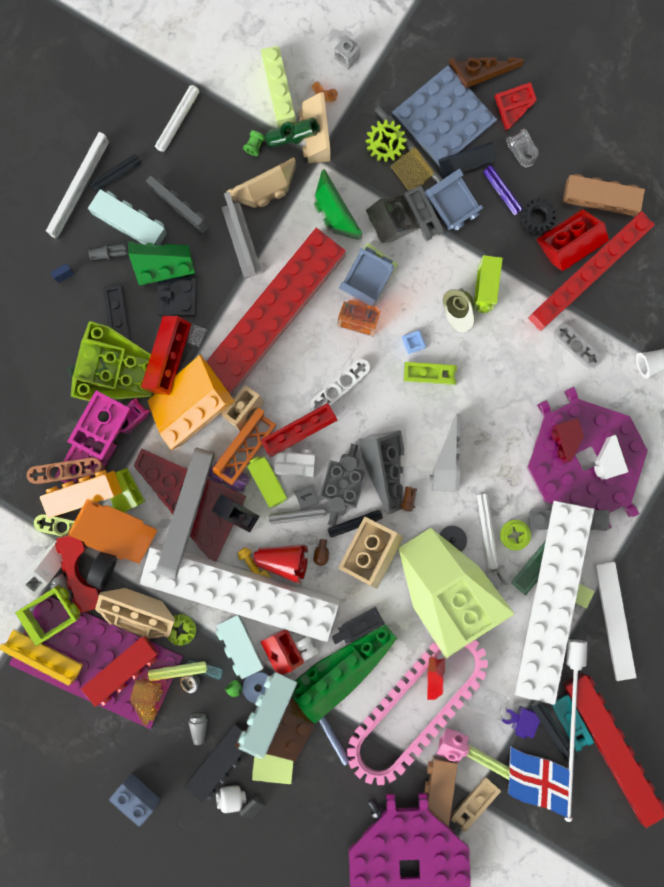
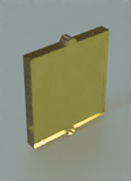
[390,147,435,191]

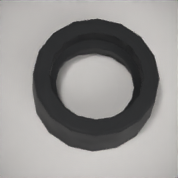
[86,552,117,589]

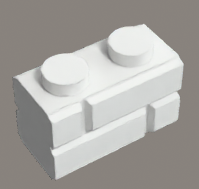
[275,448,315,478]

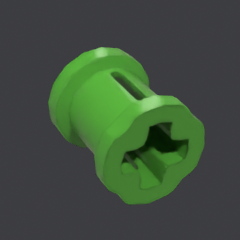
[243,130,265,156]

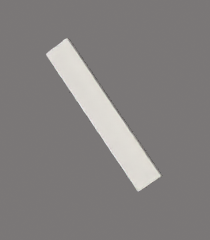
[46,132,109,239]
[595,562,636,681]

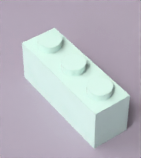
[216,615,264,679]

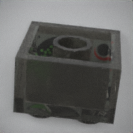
[366,196,419,243]

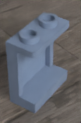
[425,168,483,231]
[339,247,395,307]
[110,773,160,826]

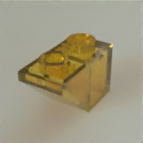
[130,678,163,726]

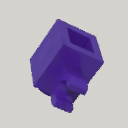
[501,706,540,739]

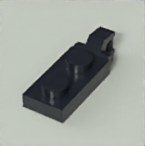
[331,607,385,645]

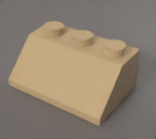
[299,92,330,164]
[338,517,404,589]

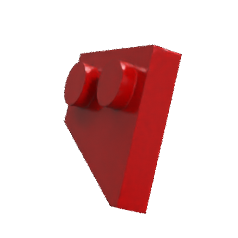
[494,82,536,130]

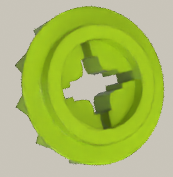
[500,520,531,551]
[167,614,196,646]

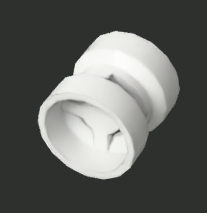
[294,636,319,661]

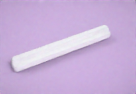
[155,85,199,152]
[477,493,499,570]

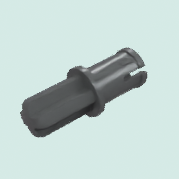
[89,244,128,261]

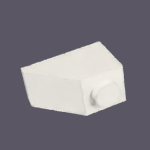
[594,435,628,480]

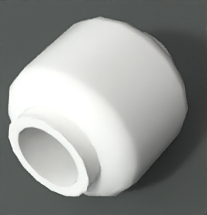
[216,785,246,813]

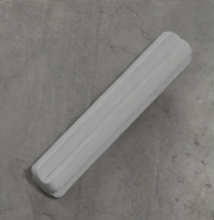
[269,507,326,524]

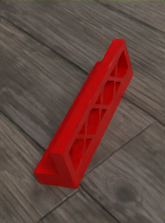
[260,403,338,457]

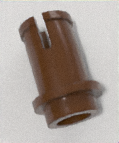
[400,487,418,512]

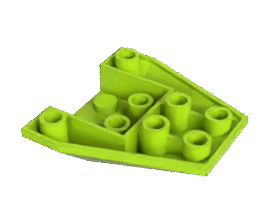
[71,321,152,401]

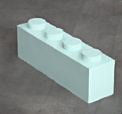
[88,190,167,245]
[238,672,297,759]

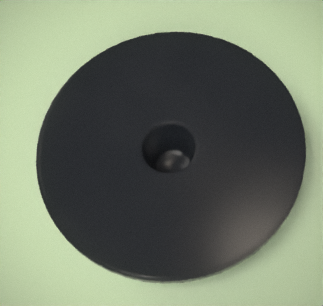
[439,526,467,552]

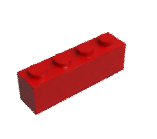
[141,316,191,395]
[81,635,160,707]

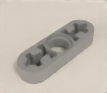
[554,324,601,368]

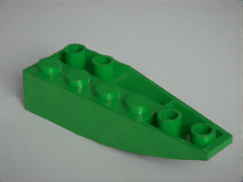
[292,624,397,724]

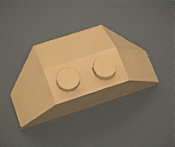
[227,157,296,208]
[95,588,175,639]

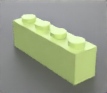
[261,46,296,127]

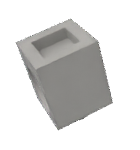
[334,35,360,70]

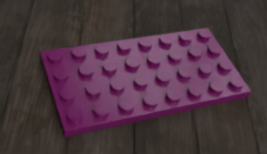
[9,593,184,729]

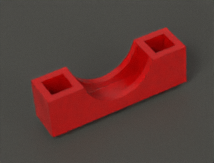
[55,534,102,613]

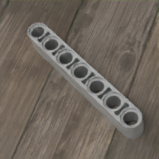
[156,447,215,579]

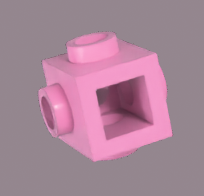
[437,728,470,763]

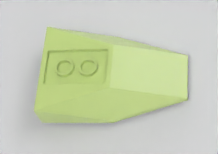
[398,528,515,658]

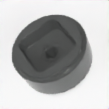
[180,674,201,693]

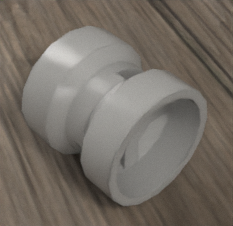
[485,566,512,590]

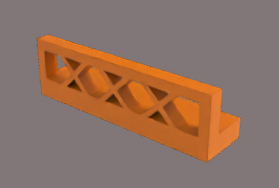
[213,407,277,486]

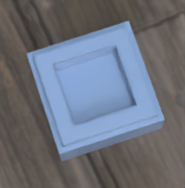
[401,330,426,355]

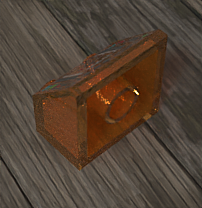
[337,300,381,337]

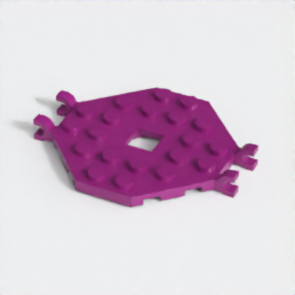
[527,387,648,531]
[349,793,471,887]

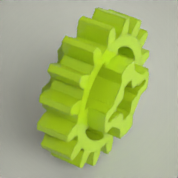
[366,120,406,163]

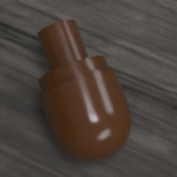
[313,539,330,566]

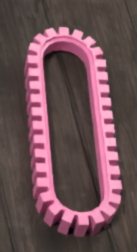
[347,640,488,785]

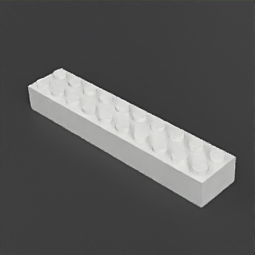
[515,501,594,705]
[140,543,340,642]

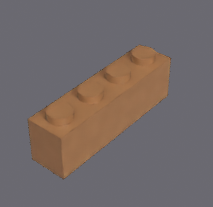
[562,174,645,217]
[424,756,458,827]

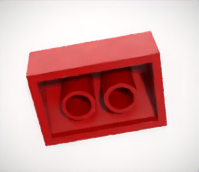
[536,209,609,271]

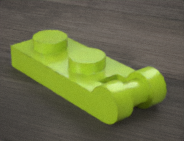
[403,362,457,385]

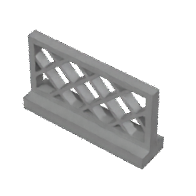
[221,192,262,279]

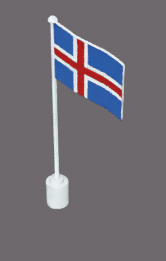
[508,639,587,822]

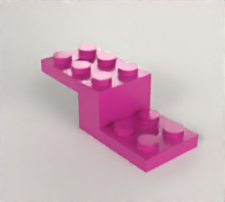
[54,390,132,484]

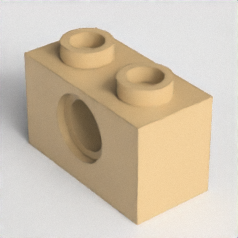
[221,385,265,431]

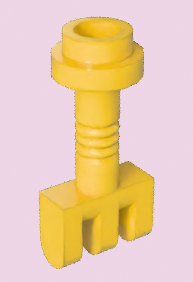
[237,547,272,578]

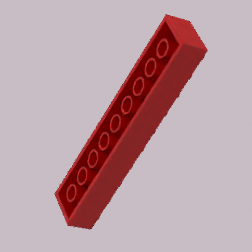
[206,227,346,396]

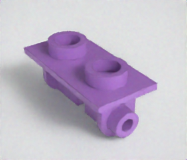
[209,461,250,493]

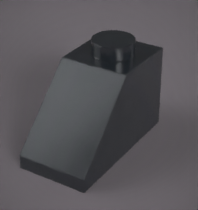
[211,494,260,533]

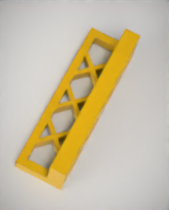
[0,629,84,686]

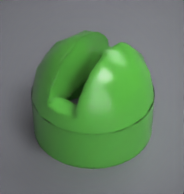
[225,680,242,697]

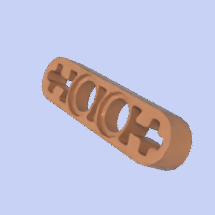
[27,458,103,484]

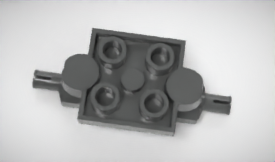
[319,443,367,526]

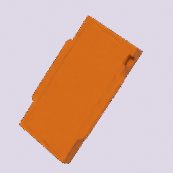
[69,499,158,564]

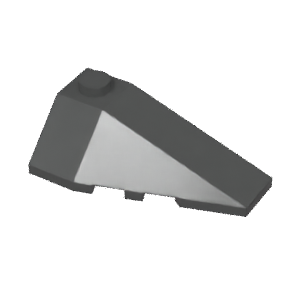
[359,430,404,514]

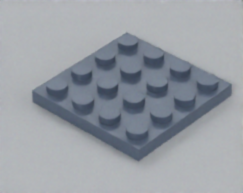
[392,66,497,169]

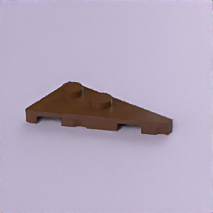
[449,57,524,88]

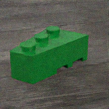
[128,241,195,285]

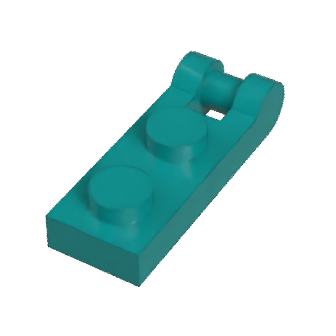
[551,694,594,752]

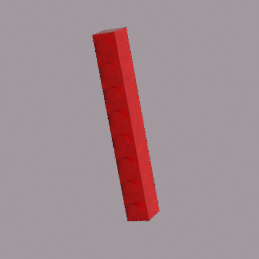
[528,211,655,331]
[562,673,664,828]

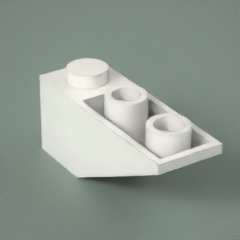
[18,541,62,597]

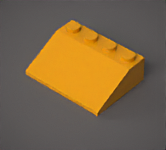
[147,355,235,450]

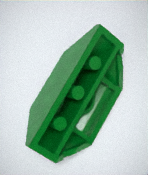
[313,169,362,240]

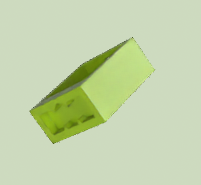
[473,255,503,313]
[247,456,289,509]
[15,584,80,646]

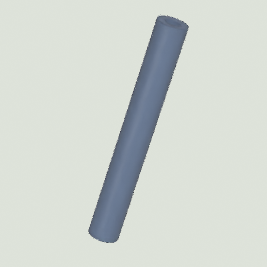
[319,716,349,766]

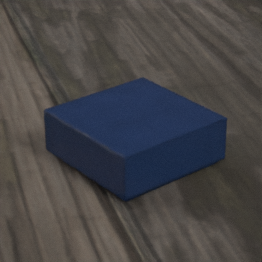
[51,264,75,283]

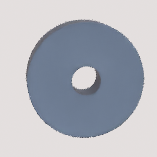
[243,671,269,703]

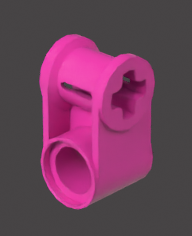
[119,398,150,434]

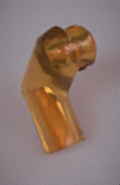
[311,81,338,102]

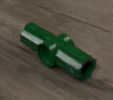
[265,118,320,148]

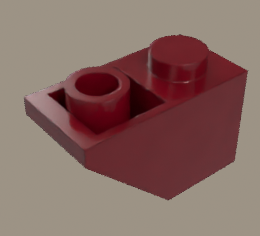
[551,418,584,463]

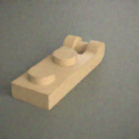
[450,776,501,832]

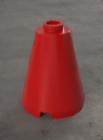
[253,544,308,584]

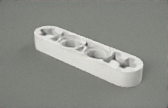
[310,359,370,411]

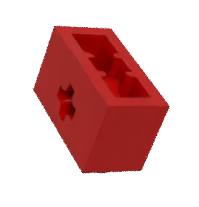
[260,629,305,675]

